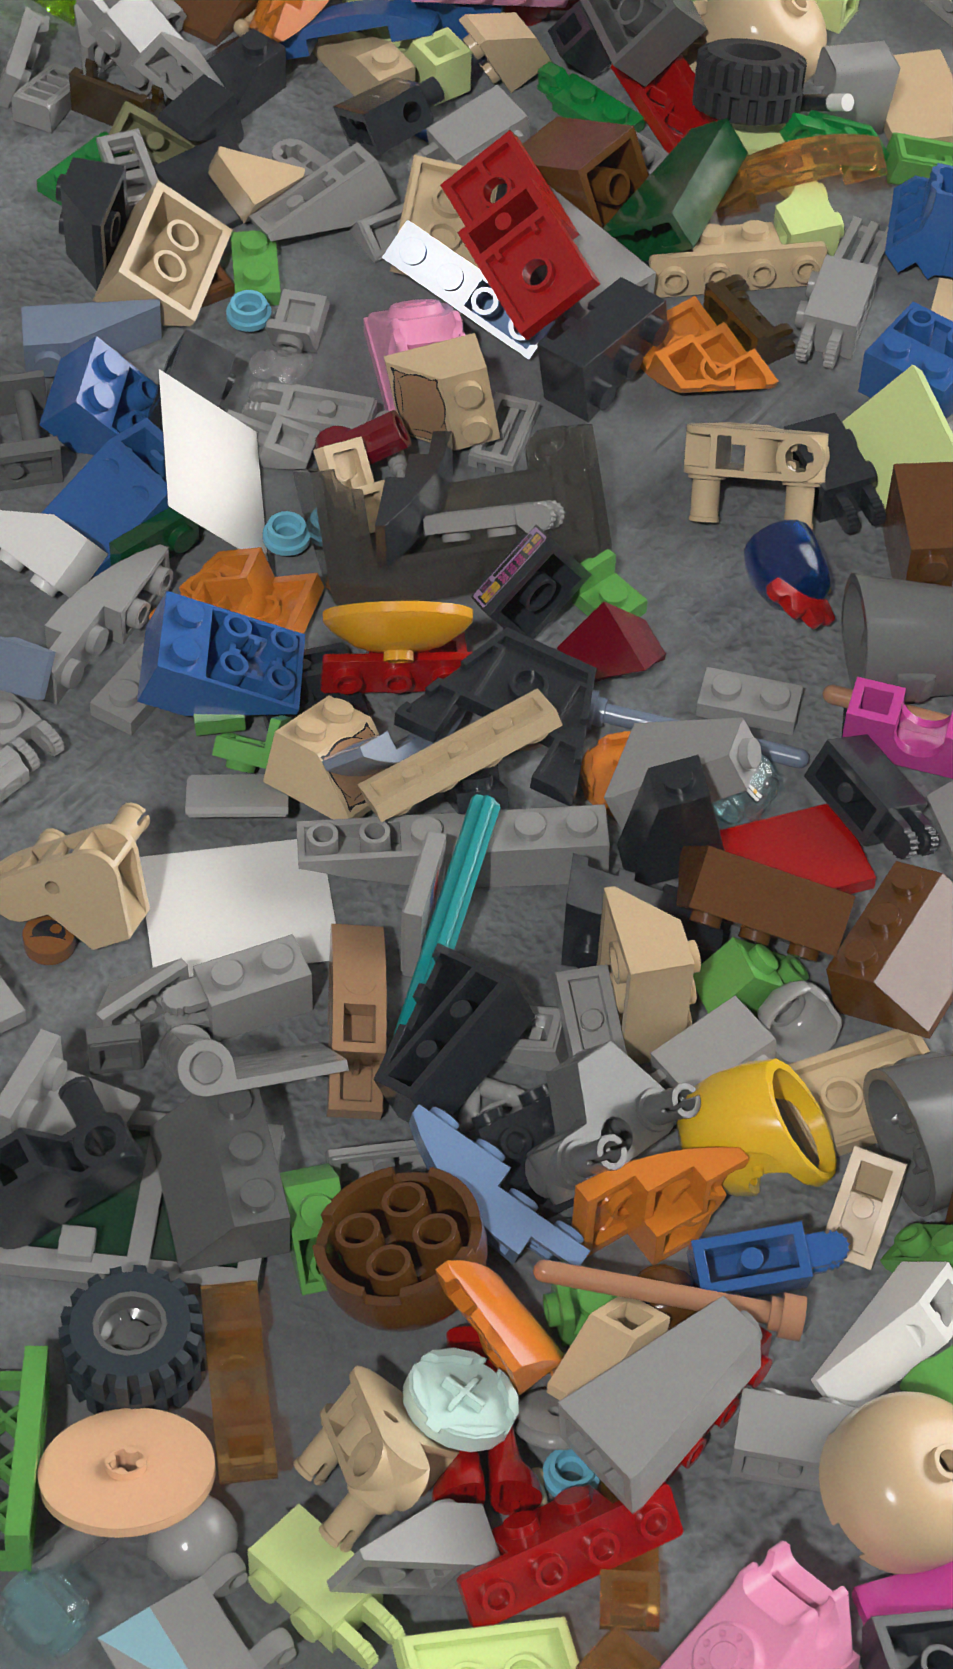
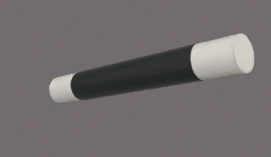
[801,93,854,112]

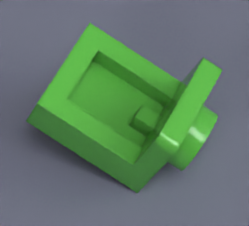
[212,715,292,773]

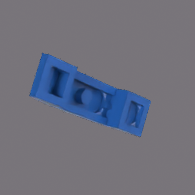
[276,0,440,60]

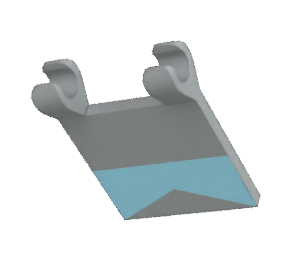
[97,1552,297,1669]

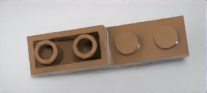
[326,923,387,1120]

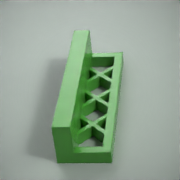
[0,1346,51,1572]

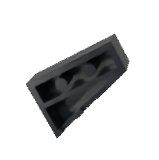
[537,277,669,423]
[561,853,724,969]
[373,943,536,1123]

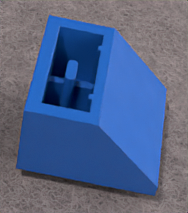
[858,302,953,419]
[39,336,158,455]

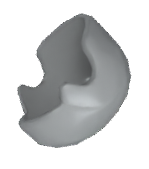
[757,981,842,1064]
[146,1495,238,1581]

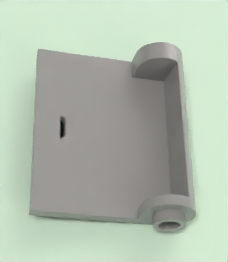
[159,1024,349,1096]

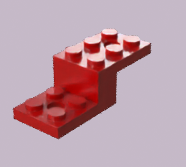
[440,130,600,340]

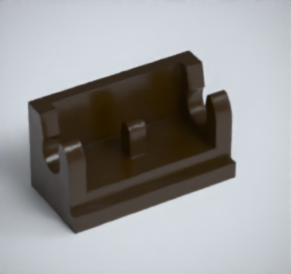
[69,58,165,126]
[703,274,796,365]

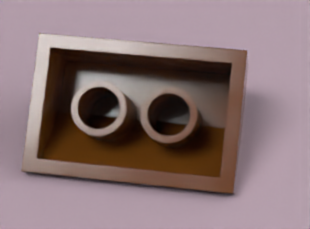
[677,846,856,963]
[826,861,953,1039]

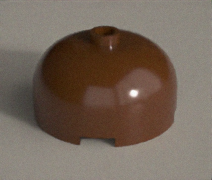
[313,1167,488,1332]

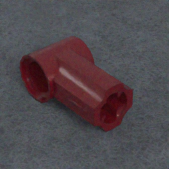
[315,409,411,482]

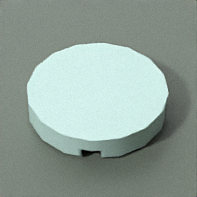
[403,1348,519,1452]

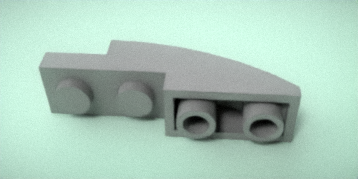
[44,544,173,705]

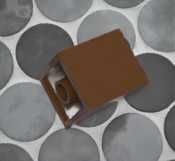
[523,117,649,229]
[882,462,953,587]

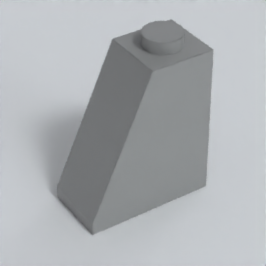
[604,717,761,831]

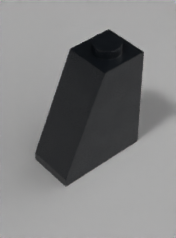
[617,754,725,886]

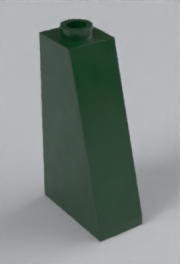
[603,118,748,262]

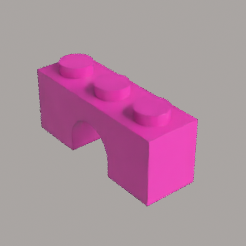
[842,677,953,779]

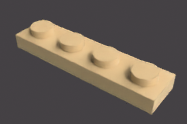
[358,688,563,823]

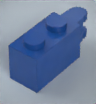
[687,1221,850,1298]

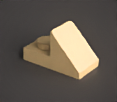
[825,1146,908,1270]

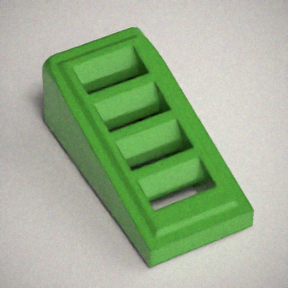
[883,132,953,185]

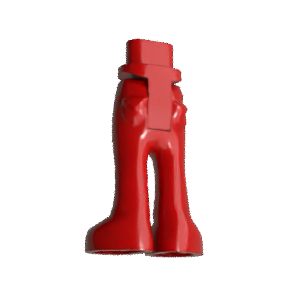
[432,1326,543,1516]

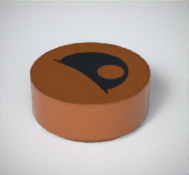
[22,914,76,965]

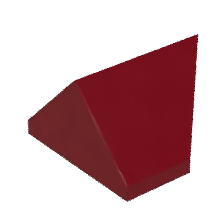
[557,601,666,682]

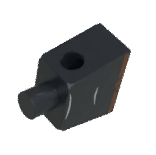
[333,76,445,155]

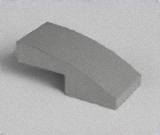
[227,409,320,469]

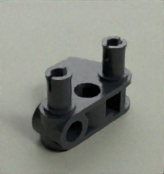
[0,1076,146,1249]

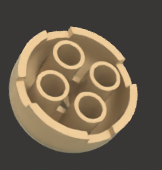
[702,0,827,84]
[819,1391,953,1574]

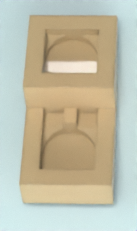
[313,436,385,538]

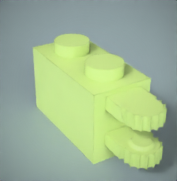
[248,1504,406,1669]

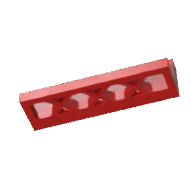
[610,54,718,153]

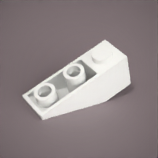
[0,510,108,598]
[811,1262,953,1407]

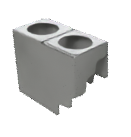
[813,41,901,134]

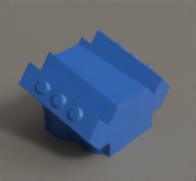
[885,163,953,279]

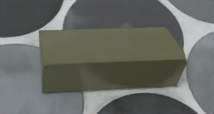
[108,101,203,166]

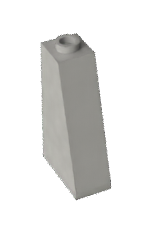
[535,186,656,320]
[558,1295,762,1514]

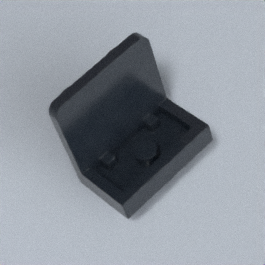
[461,1082,574,1219]

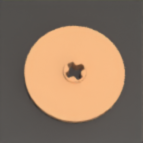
[38,1408,216,1538]

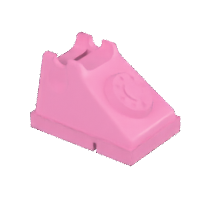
[364,299,466,411]
[659,1541,860,1669]

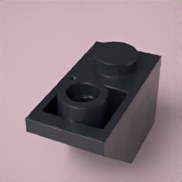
[548,1,612,79]

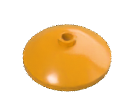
[323,601,473,663]

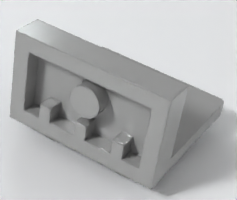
[0,1029,141,1155]

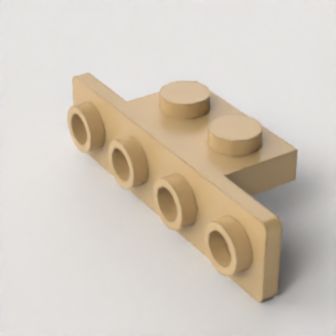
[649,220,827,298]

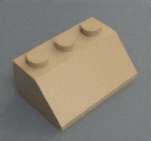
[93,180,232,326]
[597,886,701,1064]

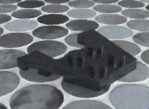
[394,627,596,806]

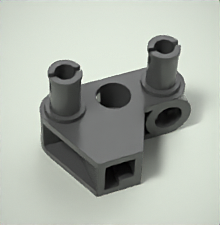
[525,1041,701,1205]

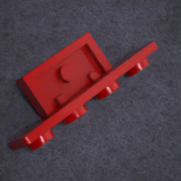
[320,633,472,694]
[456,1482,683,1628]

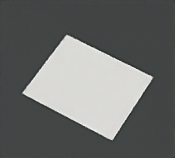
[159,369,268,561]
[140,839,336,978]

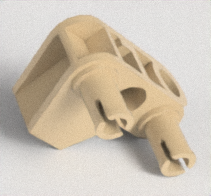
[684,422,830,530]
[0,803,150,950]
[293,1366,459,1552]

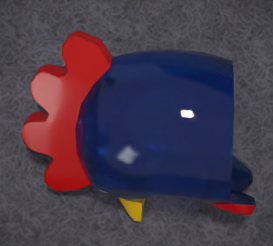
[744,520,835,629]

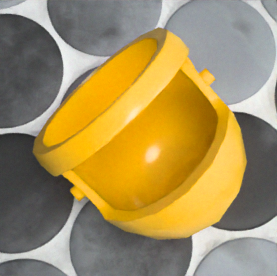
[677,1058,837,1196]

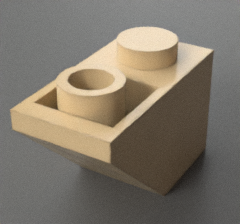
[459,12,552,93]
[546,1297,670,1401]

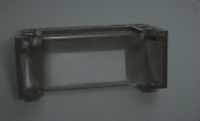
[293,424,612,606]

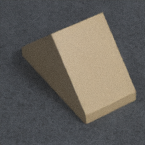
[208,146,305,224]

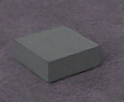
[86,1023,144,1075]

